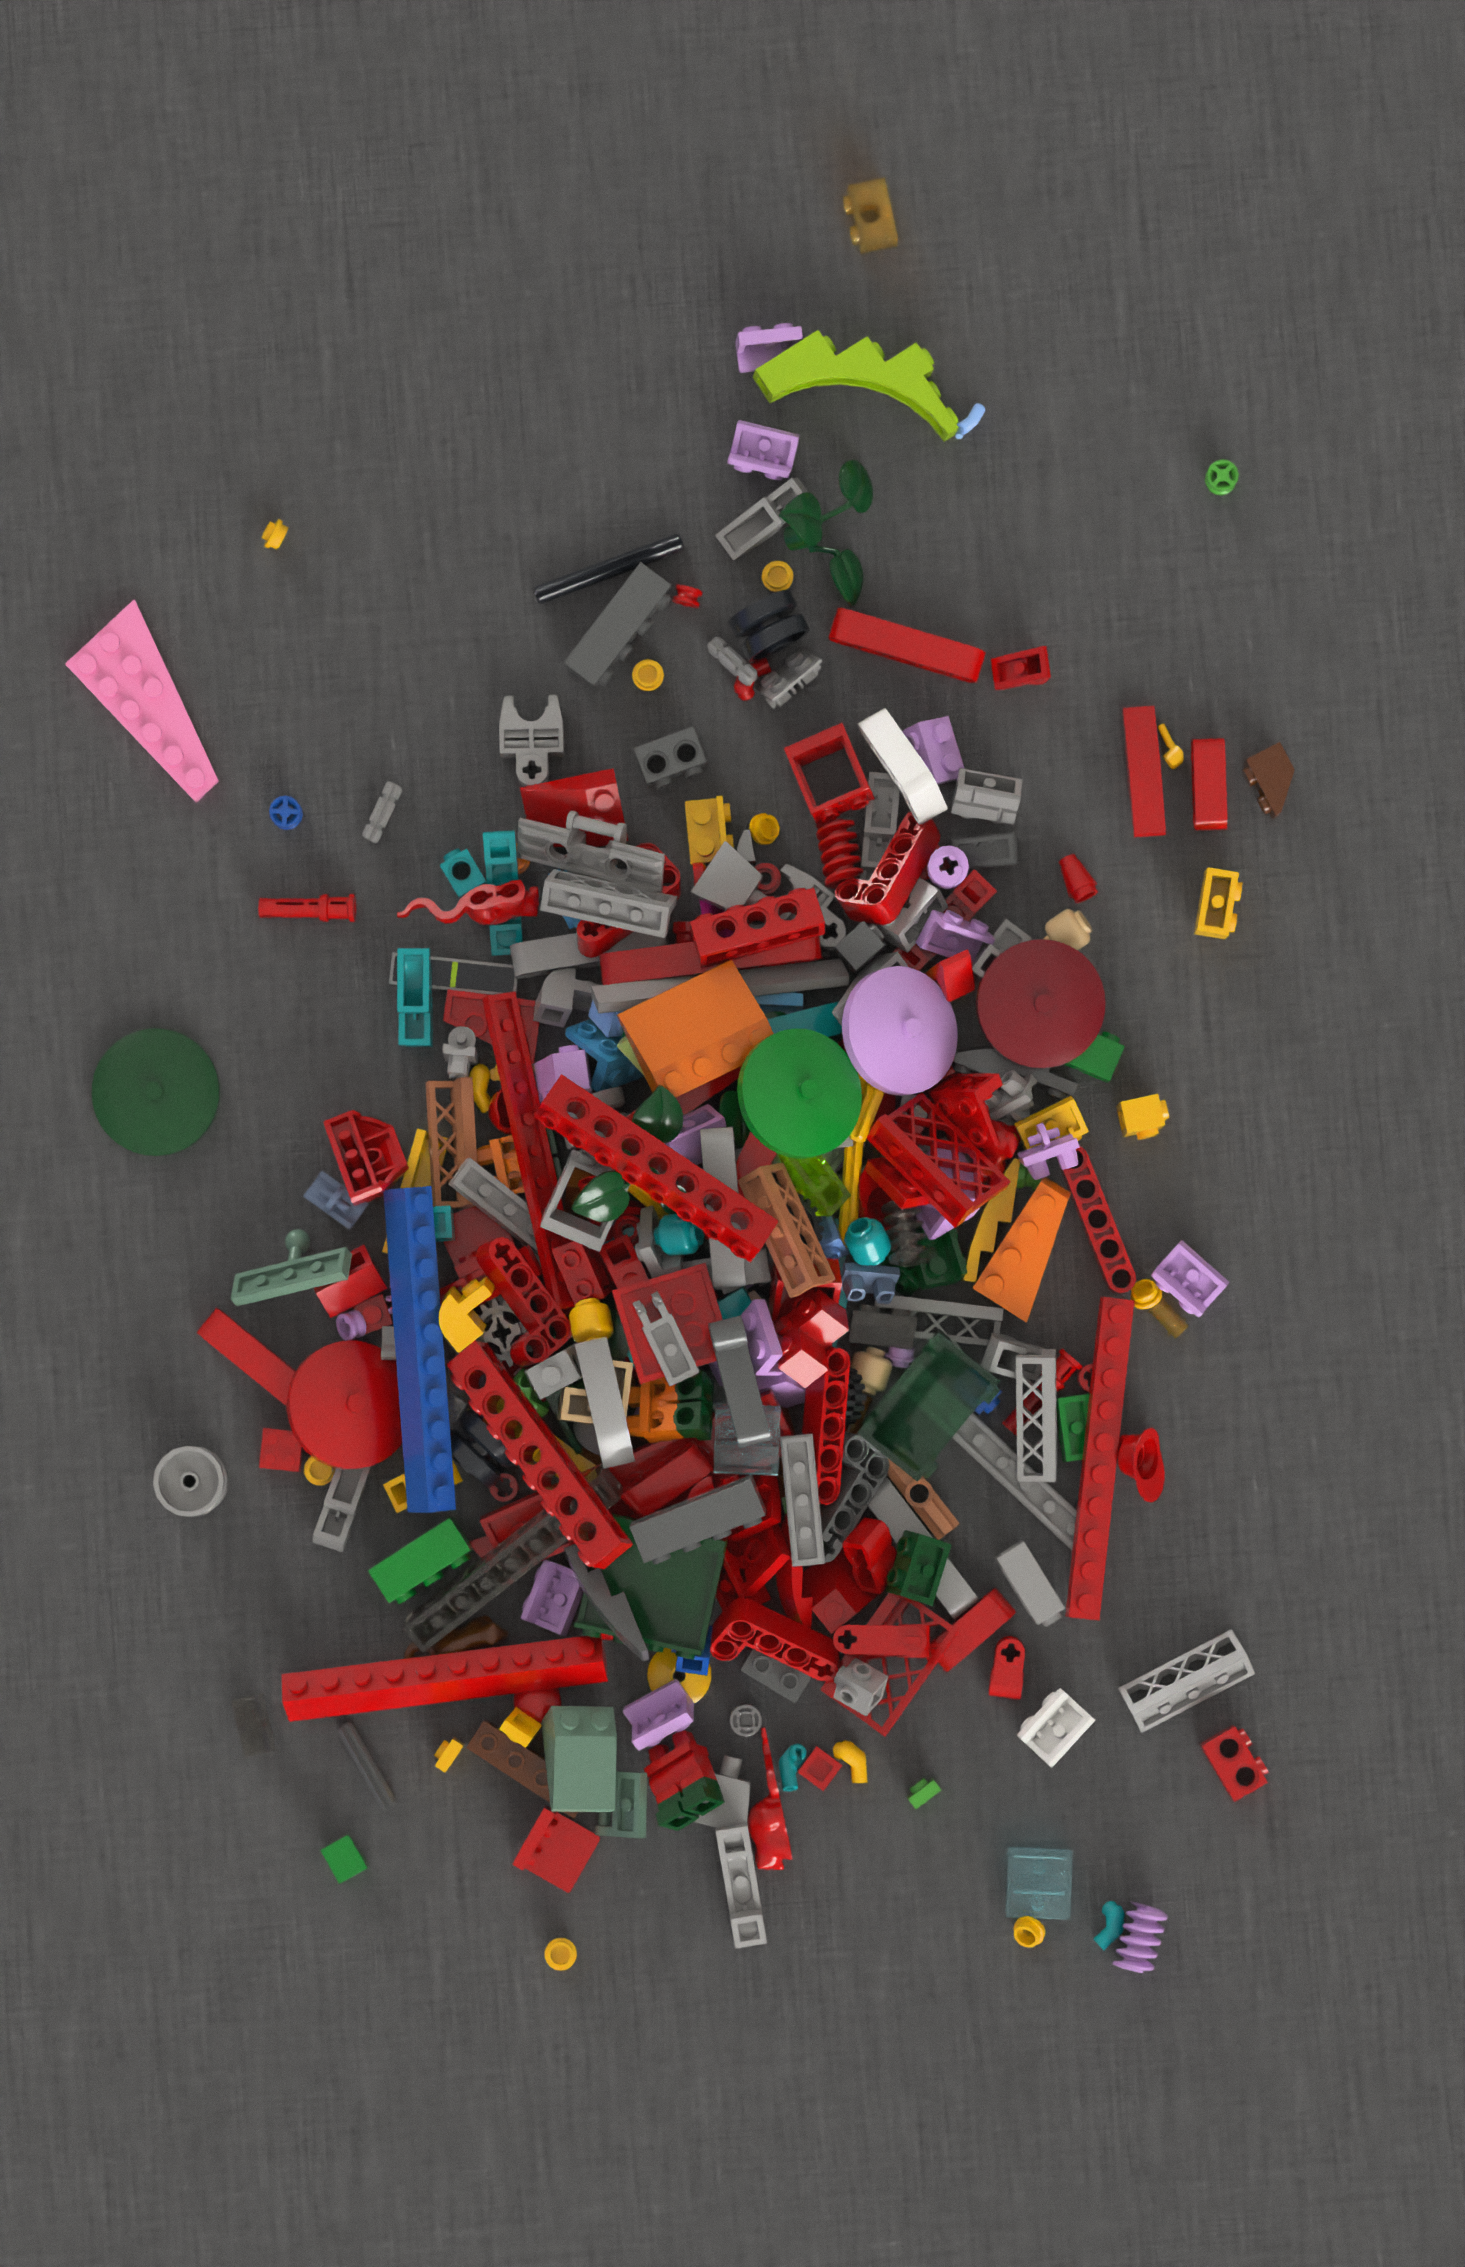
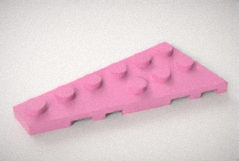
[65,599,219,803]

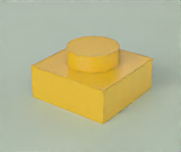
[499,1707,542,1748]
[434,1737,465,1773]

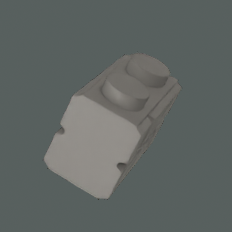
[951,768,1022,825]

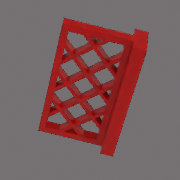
[866,1092,1011,1228]
[820,1593,960,1737]

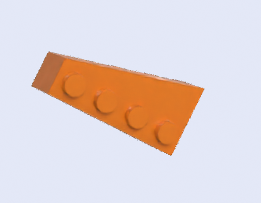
[973,1177,1071,1323]

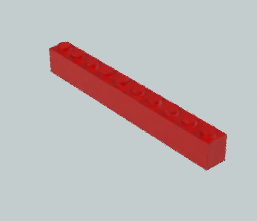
[281,1635,608,1722]

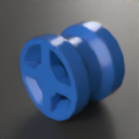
[269,795,303,830]

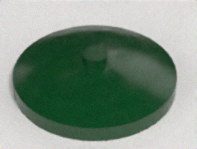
[91,1028,220,1156]

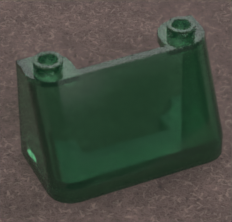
[857,1329,1001,1482]

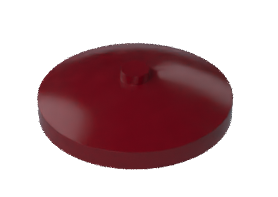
[976,939,1106,1068]

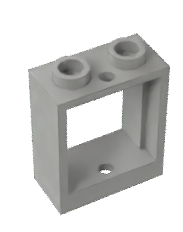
[540,1149,630,1252]
[994,1541,1065,1627]

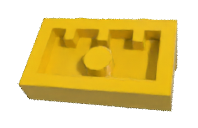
[685,796,734,866]
[1014,1096,1089,1150]

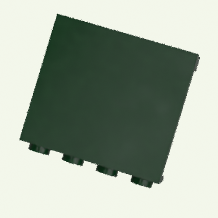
[574,1512,728,1659]

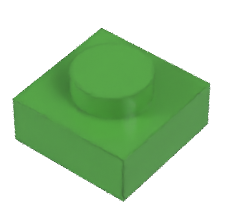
[907,1778,941,1809]

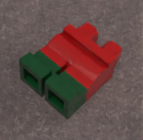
[643,1730,725,1831]

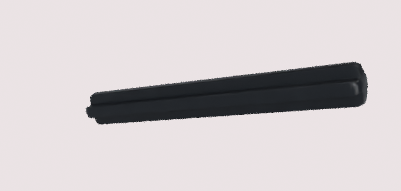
[534,534,684,604]

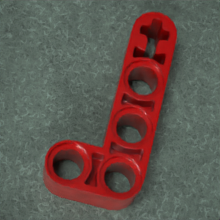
[835,811,941,925]
[576,843,681,958]
[476,1237,572,1367]
[710,1598,840,1681]

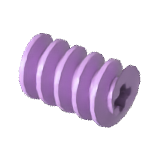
[927,846,969,889]
[1112,1901,1168,1973]

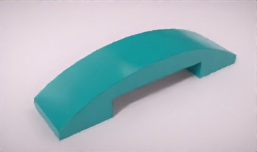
[483,830,523,956]

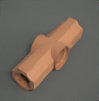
[887,1447,960,1540]

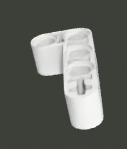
[857,708,948,825]

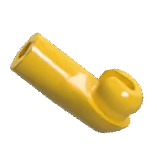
[833,1740,867,1783]

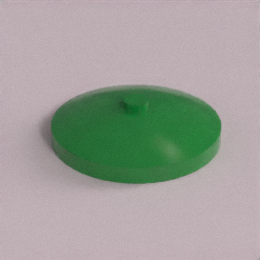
[737,1028,862,1159]

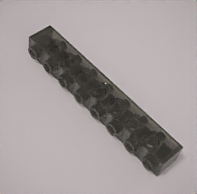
[402,1464,624,1653]

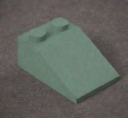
[541,1706,617,1812]

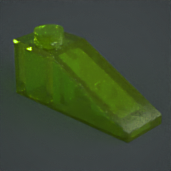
[778,1154,851,1217]

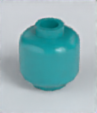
[654,1214,705,1256]
[844,1217,892,1266]

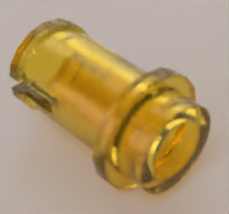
[1148,1298,1189,1339]

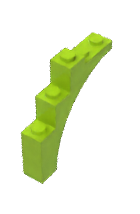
[752,330,959,442]

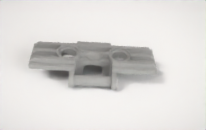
[517,810,665,893]

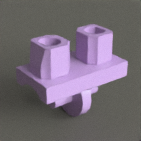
[1017,1123,1080,1180]

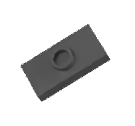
[951,832,1019,870]

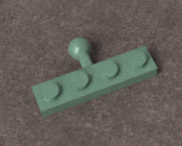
[230,1229,352,1306]

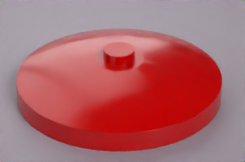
[287,1340,402,1470]

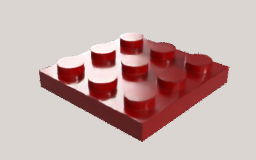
[612,1262,723,1384]

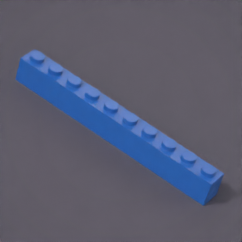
[383,1186,456,1513]

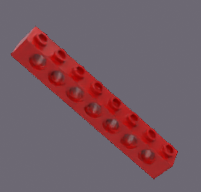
[533,1074,779,1263]
[446,1340,633,1569]

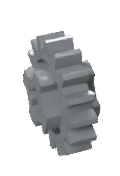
[476,1298,533,1367]

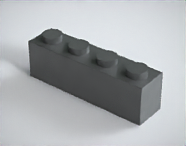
[564,562,673,690]
[629,1474,766,1564]

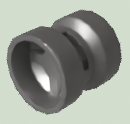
[730,1703,762,1737]

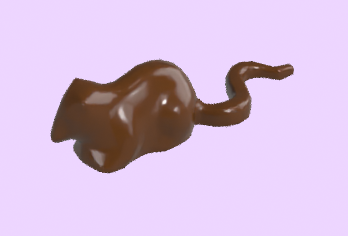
[404,1615,509,1659]

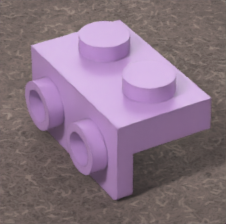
[735,323,803,373]
[727,420,800,480]
[902,716,965,785]
[915,909,995,962]
[1151,1240,1229,1317]
[741,1299,783,1375]
[521,1559,584,1637]
[623,1679,694,1751]

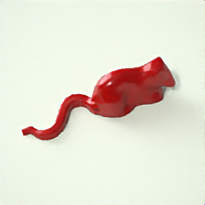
[397,880,539,925]
[747,1727,793,1870]

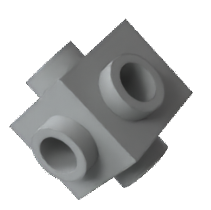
[833,1658,889,1716]

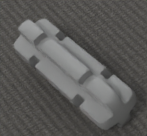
[707,637,758,686]
[362,782,402,843]

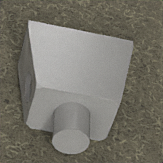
[691,841,768,911]
[524,1344,582,1400]
[694,1755,750,1828]

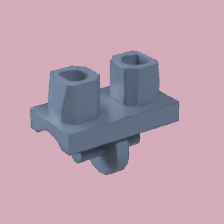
[303,1171,369,1230]
[841,1262,900,1304]

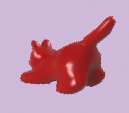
[969,1101,1021,1186]

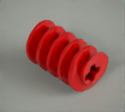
[815,818,863,889]

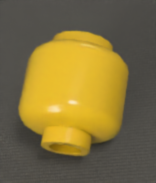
[569,1298,614,1343]

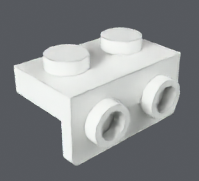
[1017,1688,1095,1768]

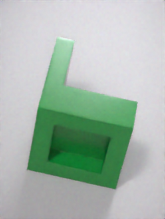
[320,1835,370,1884]

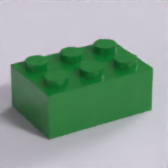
[368,1517,474,1604]

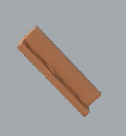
[426,1077,477,1209]
[738,1162,836,1298]

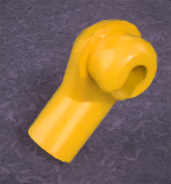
[469,1064,491,1113]

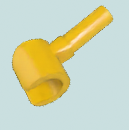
[1157,724,1184,769]

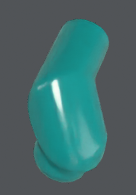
[779,1743,807,1791]
[1093,1901,1125,1950]

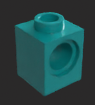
[440,848,487,899]
[433,1205,455,1242]

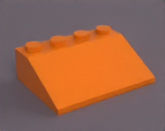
[617,960,774,1098]

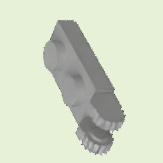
[633,1291,699,1387]

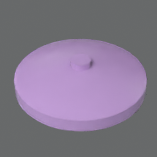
[842,966,958,1096]

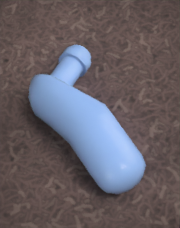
[955,403,985,439]

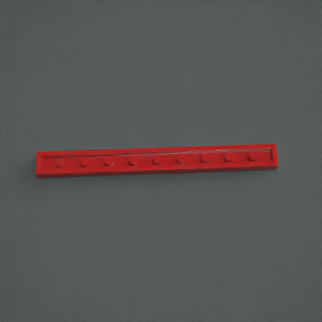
[482,991,575,1310]
[1065,1297,1134,1621]

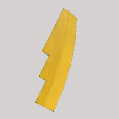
[961,1158,1020,1283]

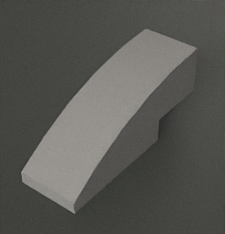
[715,478,808,561]
[313,1466,372,1552]

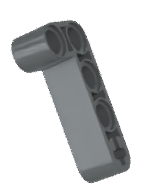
[708,1315,771,1448]
[820,1432,889,1562]

